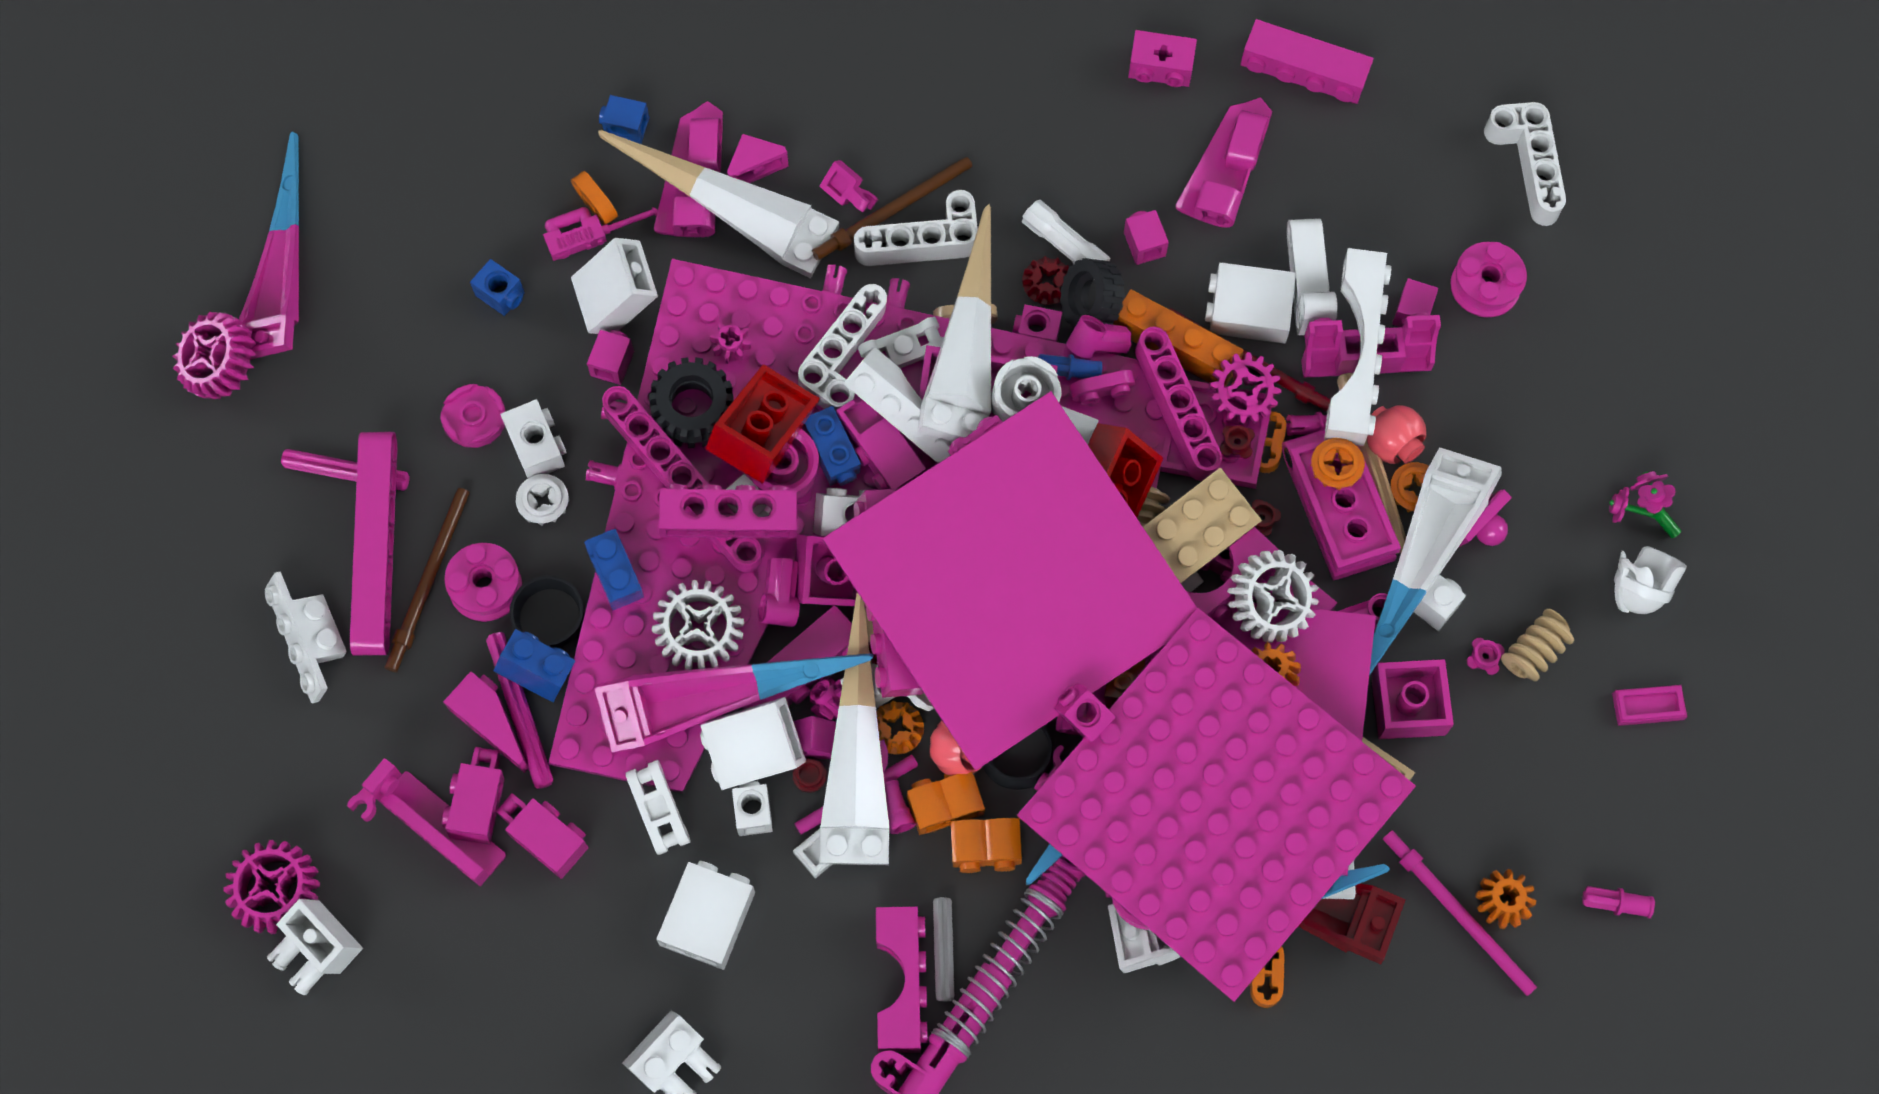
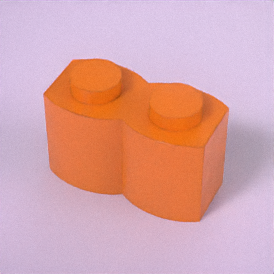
[907,772,985,835]
[951,818,1022,873]

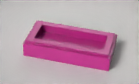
[1612,685,1687,726]

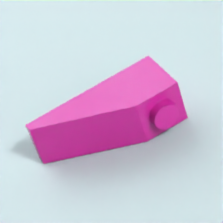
[443,672,528,773]

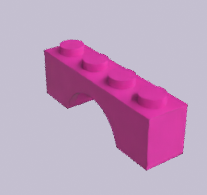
[1186,527,1279,624]
[876,907,928,1053]

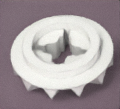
[516,474,569,526]

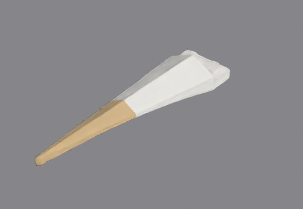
[598,130,839,278]
[918,204,991,442]
[819,593,889,865]

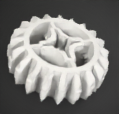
[1227,550,1319,642]
[652,580,744,670]

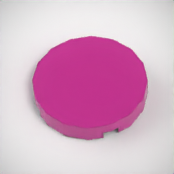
[440,384,506,448]

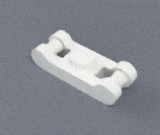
[858,317,944,368]
[625,760,691,855]

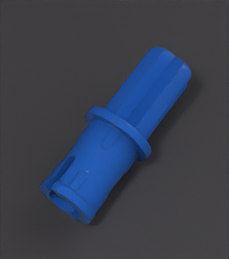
[1037,354,1103,380]

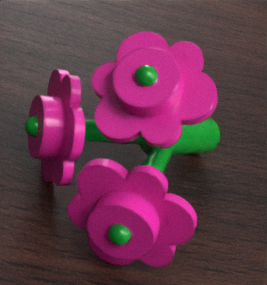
[1609,471,1681,538]

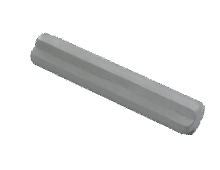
[933,897,955,1002]

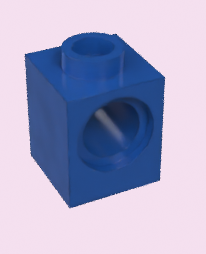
[599,95,649,144]
[470,259,525,316]

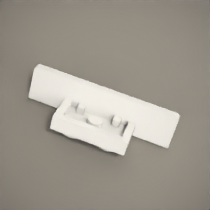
[265,572,347,703]

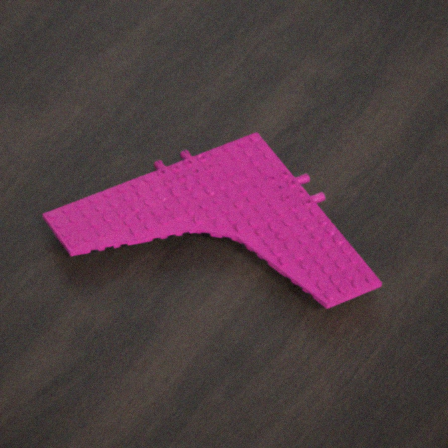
[549,259,1174,793]

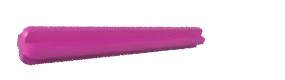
[486,632,553,789]

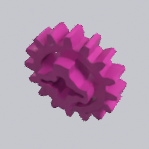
[1209,352,1282,425]

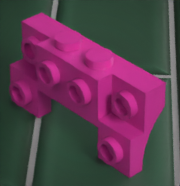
[1301,312,1441,378]
[836,397,926,490]

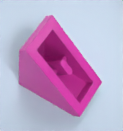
[727,134,789,183]
[793,716,837,759]

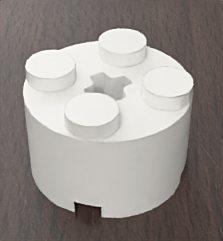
[991,356,1062,422]

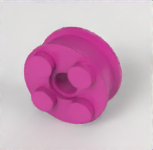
[1450,242,1527,317]
[746,429,819,499]
[445,543,522,622]

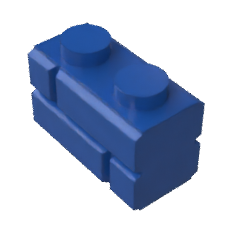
[584,529,644,611]

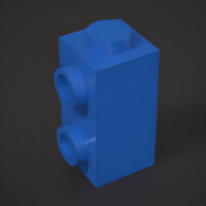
[802,406,861,486]

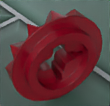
[1022,256,1069,305]

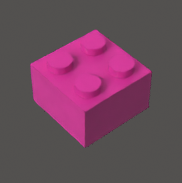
[795,534,866,607]
[1371,659,1454,739]

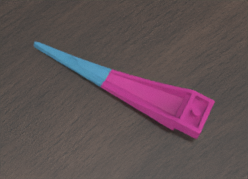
[239,131,299,360]
[594,653,874,753]

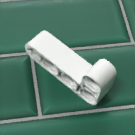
[1484,102,1566,226]
[854,190,978,266]
[1287,219,1337,335]
[798,284,887,411]

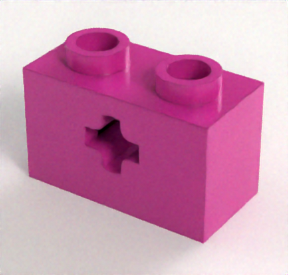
[1128,30,1197,87]

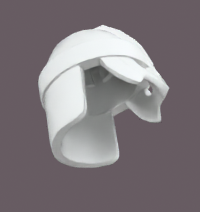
[1614,546,1687,614]

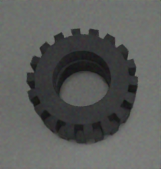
[649,357,734,448]

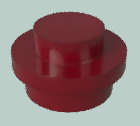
[793,758,827,793]

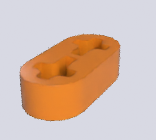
[571,171,618,225]
[1259,412,1286,473]
[1250,946,1284,1008]

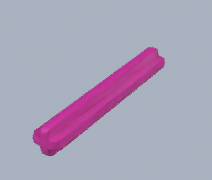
[281,449,410,491]

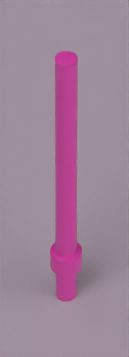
[1383,830,1537,996]

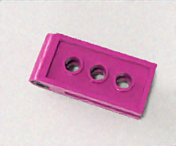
[1282,429,1401,581]

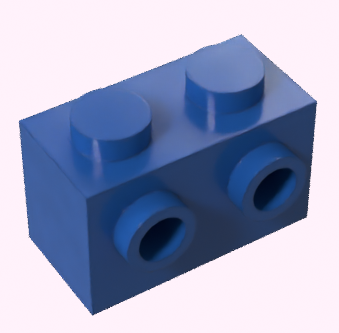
[493,629,576,703]

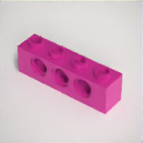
[659,484,797,538]

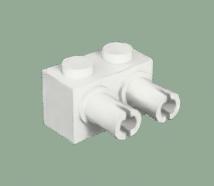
[267,899,363,995]
[622,1010,721,1094]

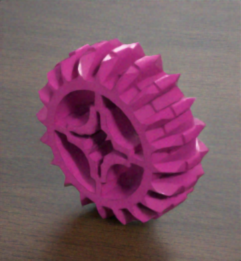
[172,312,257,400]
[223,840,320,934]

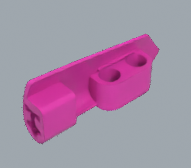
[1176,97,1272,228]
[654,101,723,237]

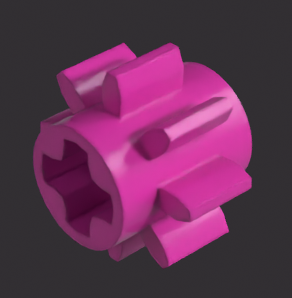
[710,320,751,364]
[810,678,842,721]

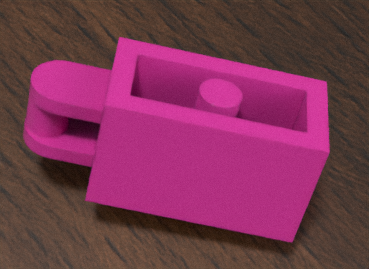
[442,747,505,845]
[495,793,588,879]

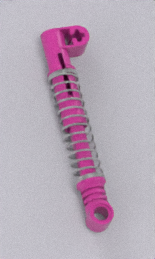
[871,856,1085,1094]

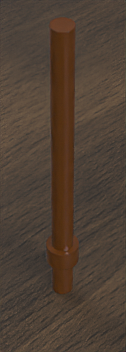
[811,156,973,261]
[384,488,470,672]

